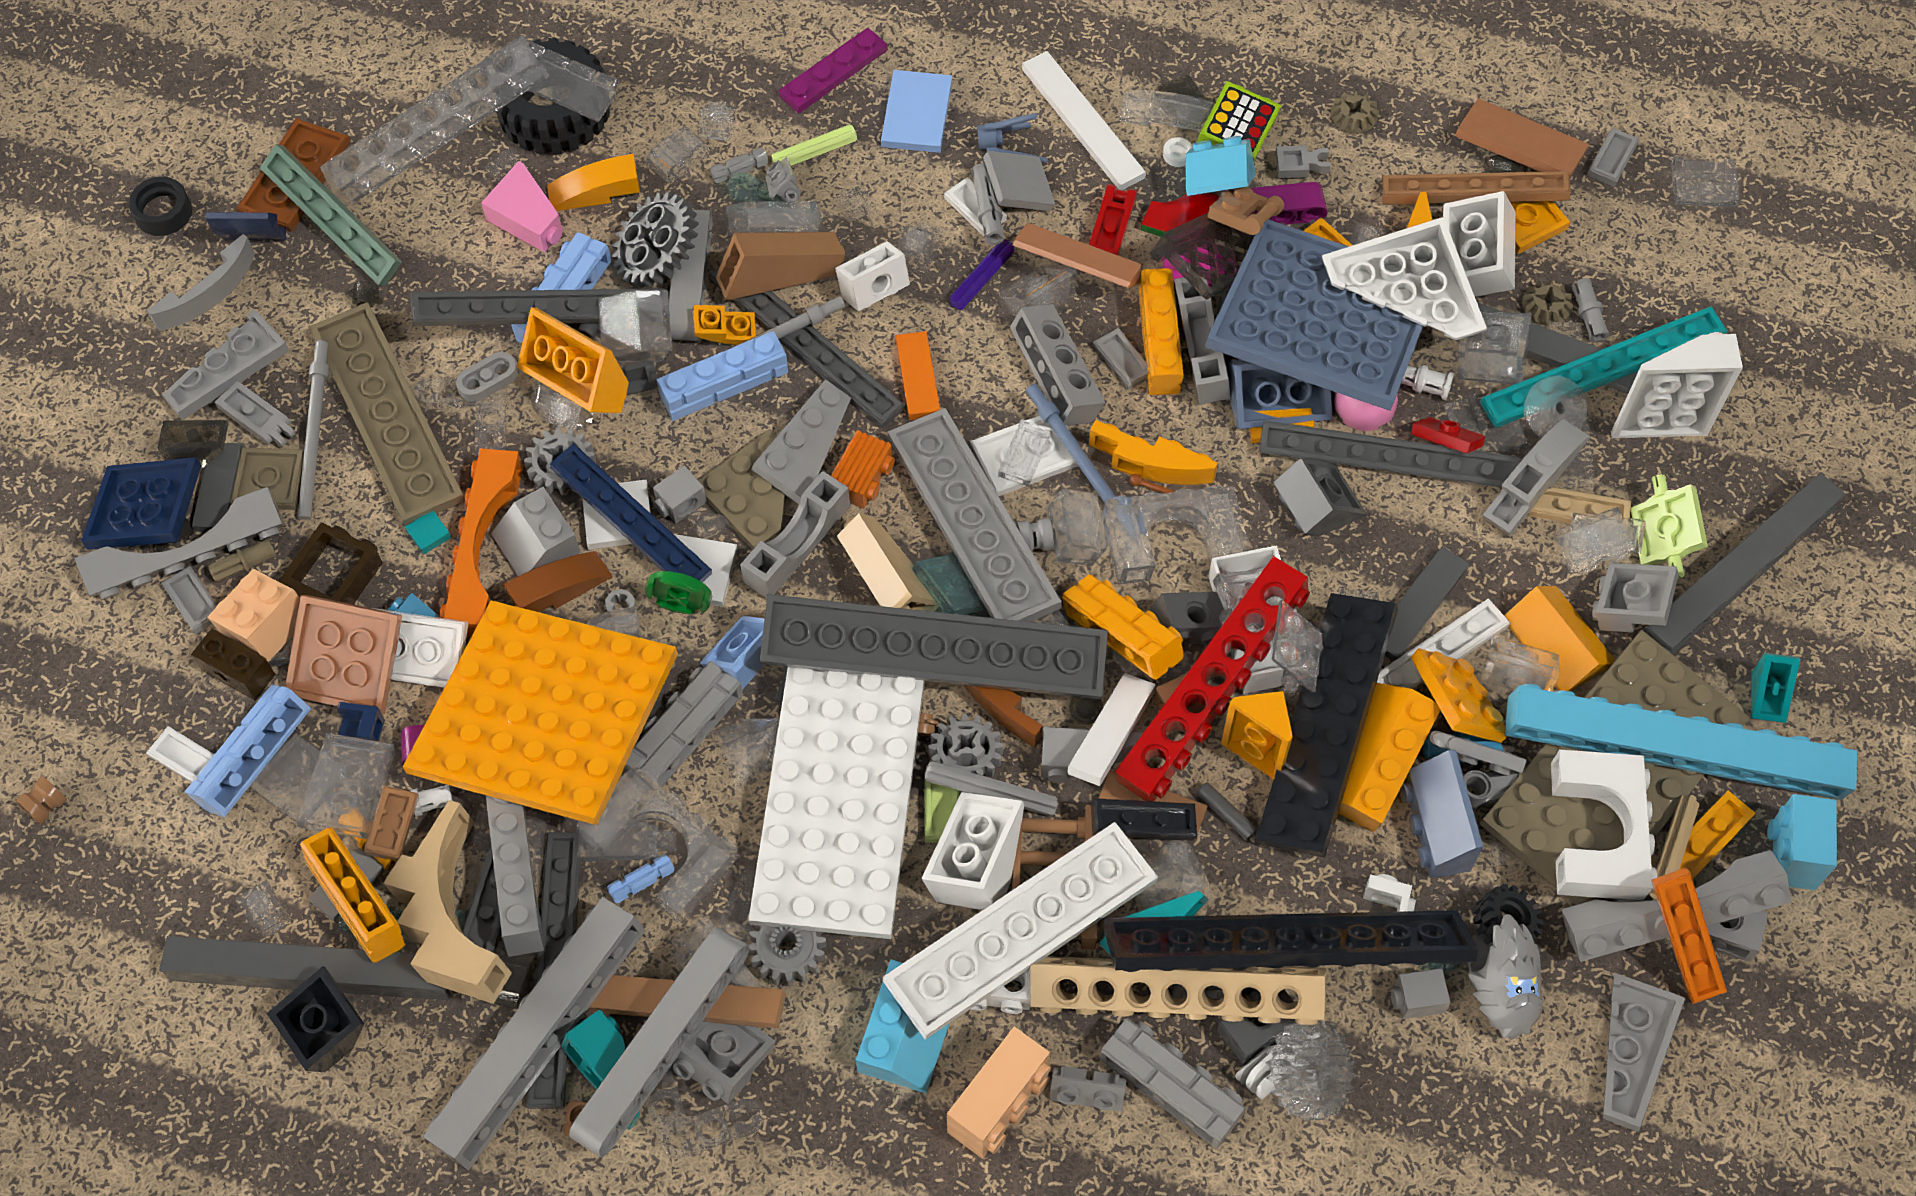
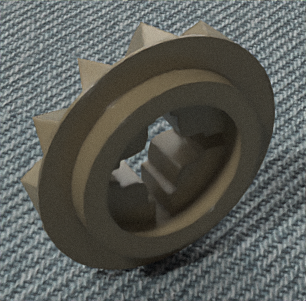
[1330,91,1379,133]
[1522,280,1574,325]

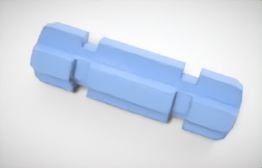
[607,854,674,903]

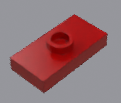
[1411,417,1485,454]

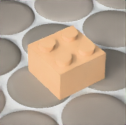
[207,569,300,662]

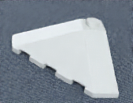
[1322,217,1487,341]

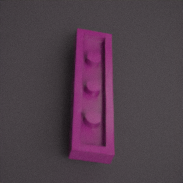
[779,27,888,114]

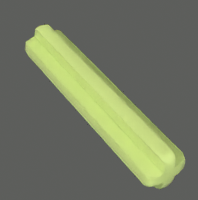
[771,124,857,166]

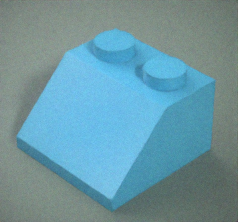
[1186,136,1256,196]

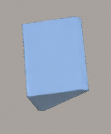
[700,616,765,690]

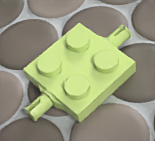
[1631,474,1708,579]

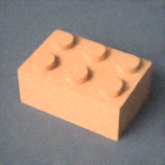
[947,1026,1051,1159]

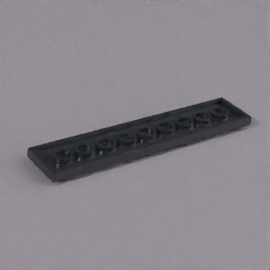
[1104,910,1478,972]

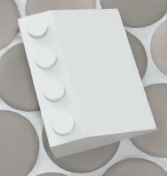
[1611,332,1743,438]

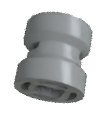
[1016,518,1054,552]

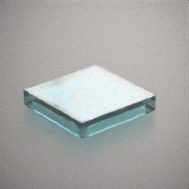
[912,553,986,615]

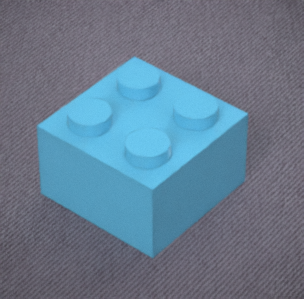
[1767,794,1837,890]

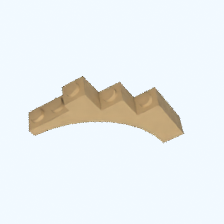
[383,800,512,1004]

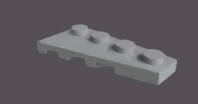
[751,379,851,504]

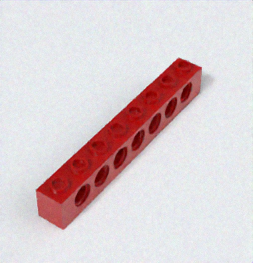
[1115,556,1310,801]

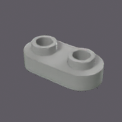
[456,352,518,402]

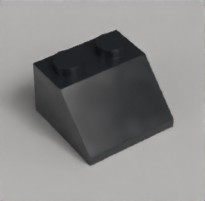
[266,966,364,1073]

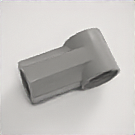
[1463,770,1521,811]

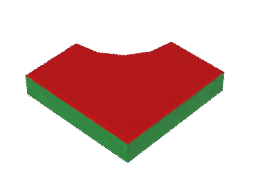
[1141,193,1219,244]

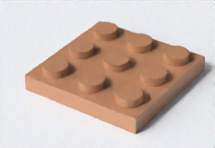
[285,595,402,715]

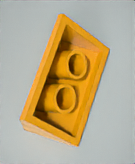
[1504,586,1615,692]
[1221,691,1293,780]

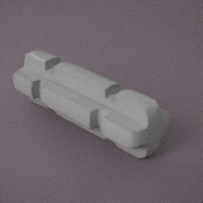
[710,148,768,183]

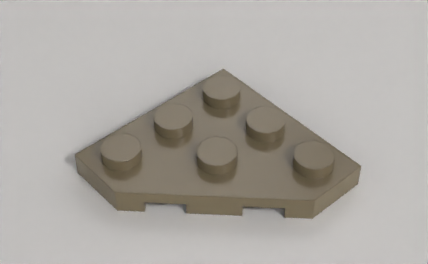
[698,429,786,550]

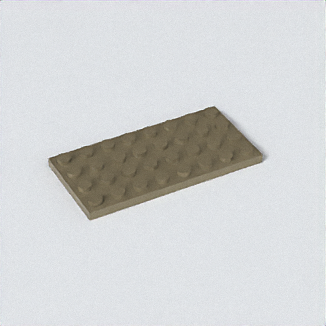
[1479,630,1750,905]

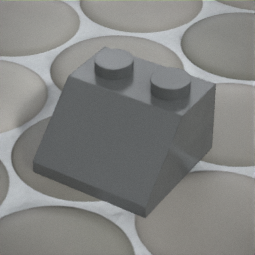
[1273,458,1367,536]

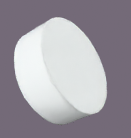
[1163,137,1193,167]

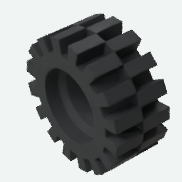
[1473,884,1544,945]

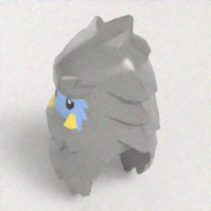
[1468,914,1543,1040]

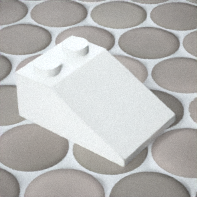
[922,792,1024,910]

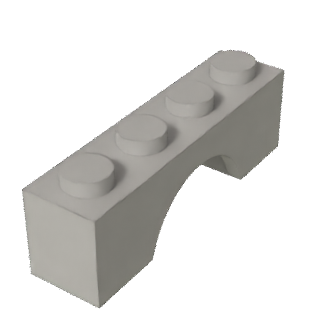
[1174,273,1231,405]
[740,471,850,598]

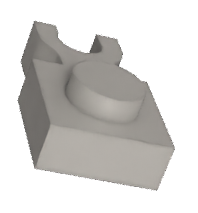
[1275,145,1330,178]

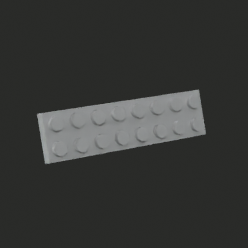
[887,408,1061,622]

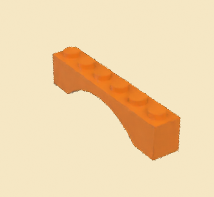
[440,448,523,637]

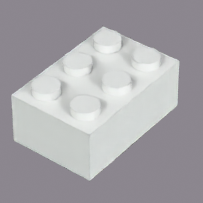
[1443,191,1516,297]

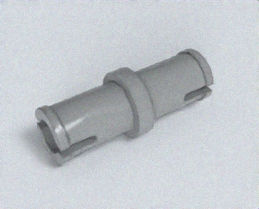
[1571,278,1610,342]

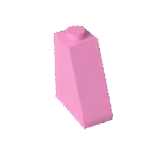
[481,161,563,252]

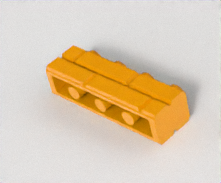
[1138,268,1183,395]
[1062,574,1184,680]
[300,827,405,963]

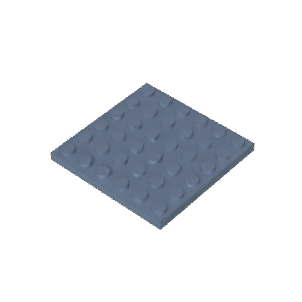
[1205,220,1423,411]

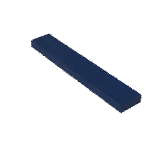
[550,443,712,583]

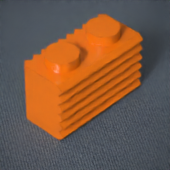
[831,430,895,509]

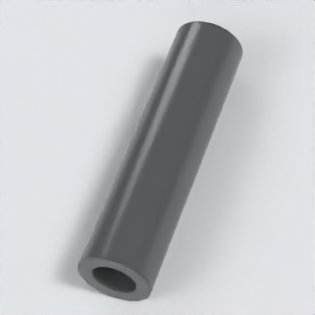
[1196,782,1258,842]

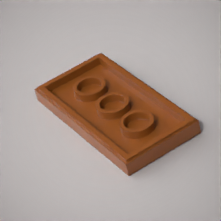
[236,118,351,232]

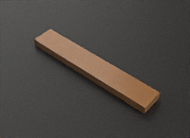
[1382,171,1571,204]
[587,975,786,1029]

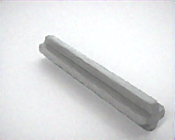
[925,761,1058,816]

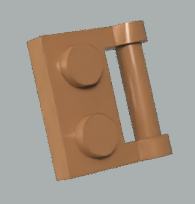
[1207,187,1284,235]

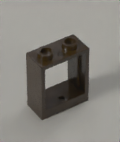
[278,522,383,605]

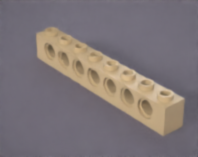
[1030,956,1326,1025]

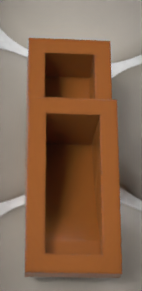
[504,551,612,612]

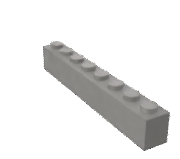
[423,897,646,1170]

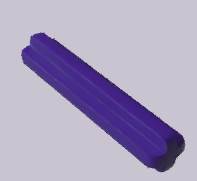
[949,239,1014,310]

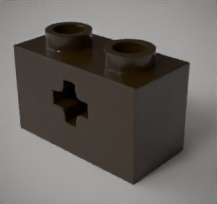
[191,628,276,701]

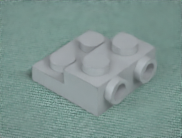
[1592,563,1679,632]
[673,1022,776,1104]

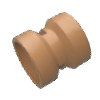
[15,776,67,824]

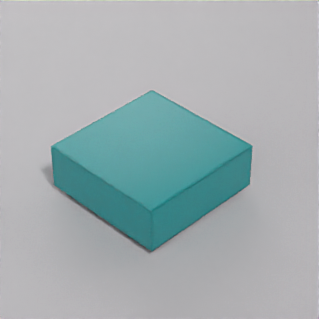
[405,511,452,555]

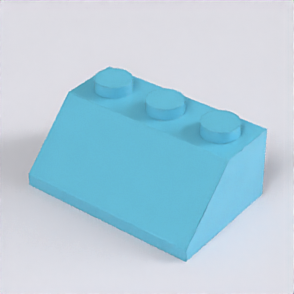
[856,959,950,1094]

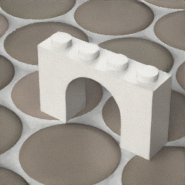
[1551,749,1657,901]

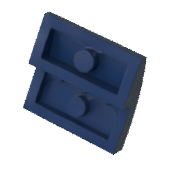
[206,212,286,240]

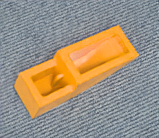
[547,153,640,211]

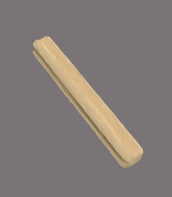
[1649,795,1700,900]

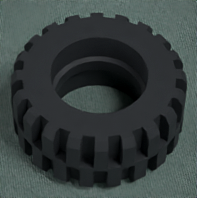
[491,38,611,155]

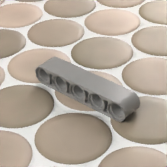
[667,210,713,341]

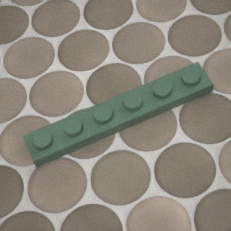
[260,144,402,286]

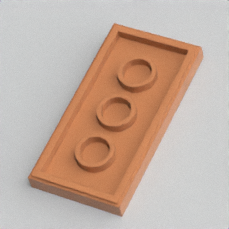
[1455,98,1589,178]

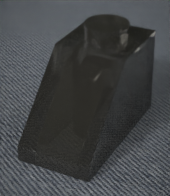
[157,420,229,468]

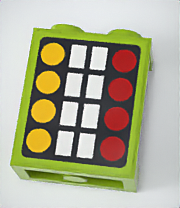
[1197,81,1282,163]

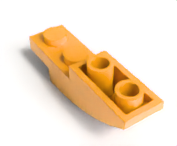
[1089,420,1218,485]

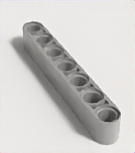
[569,927,749,1158]

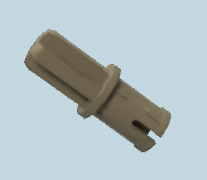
[209,538,277,582]

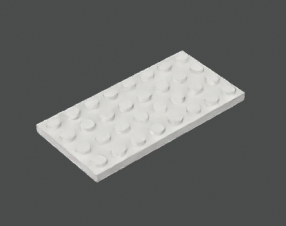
[749,667,925,939]

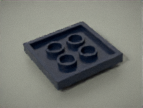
[81,457,202,550]

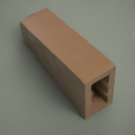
[716,232,845,300]

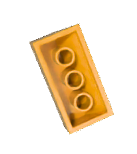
[517,307,629,413]
[1338,683,1440,832]

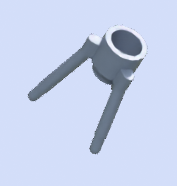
[977,113,1048,163]

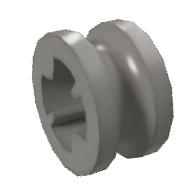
[605,589,637,622]

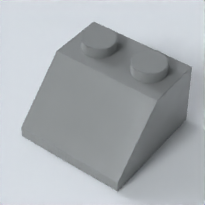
[491,487,580,576]

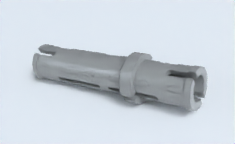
[971,164,1005,245]

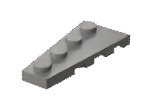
[163,309,290,420]
[1603,972,1685,1132]

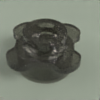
[348,281,383,307]

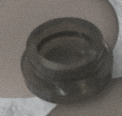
[1069,697,1103,725]

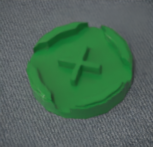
[645,571,713,615]

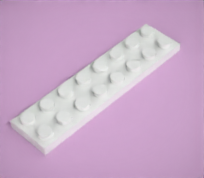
[883,822,1158,1040]

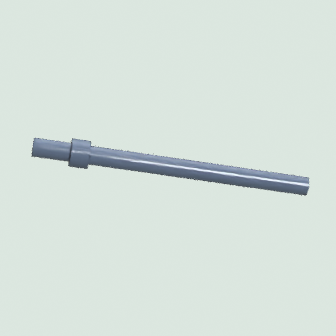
[1026,383,1144,543]

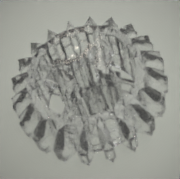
[1265,1020,1359,1120]

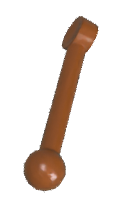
[1129,474,1194,505]

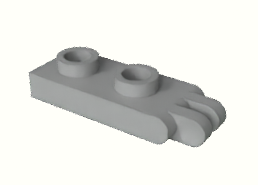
[215,381,296,447]
[1429,730,1526,776]

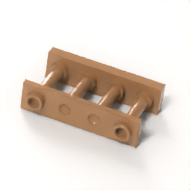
[1012,805,1097,950]

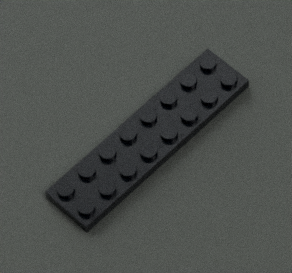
[1256,593,1398,858]

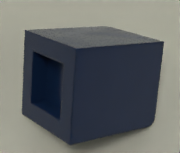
[337,702,385,751]

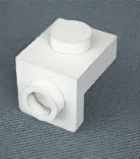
[1363,874,1416,912]

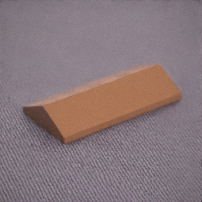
[1013,223,1143,288]

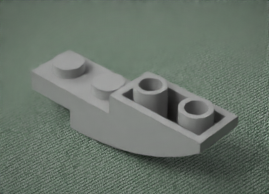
[1483,419,1590,537]

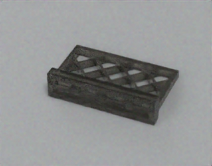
[1150,213,1255,300]

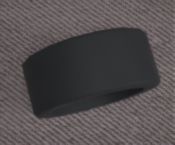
[128,176,193,236]

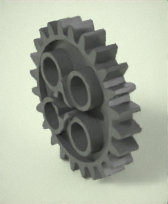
[611,192,699,289]

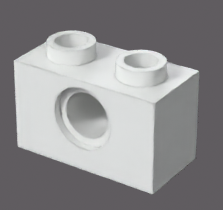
[836,241,910,311]

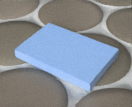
[881,70,952,153]

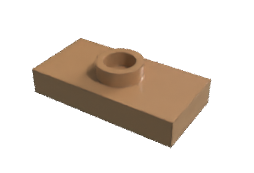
[364,786,419,861]

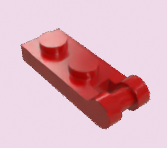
[1089,184,1138,256]

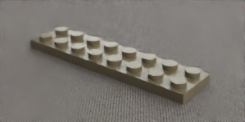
[309,302,465,526]

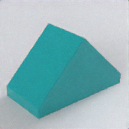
[1751,652,1801,723]

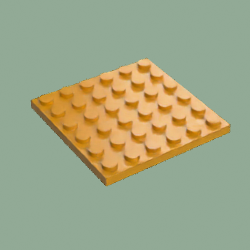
[403,600,678,825]

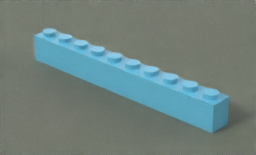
[1505,684,1857,800]

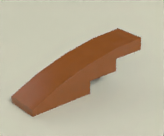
[963,685,1043,749]

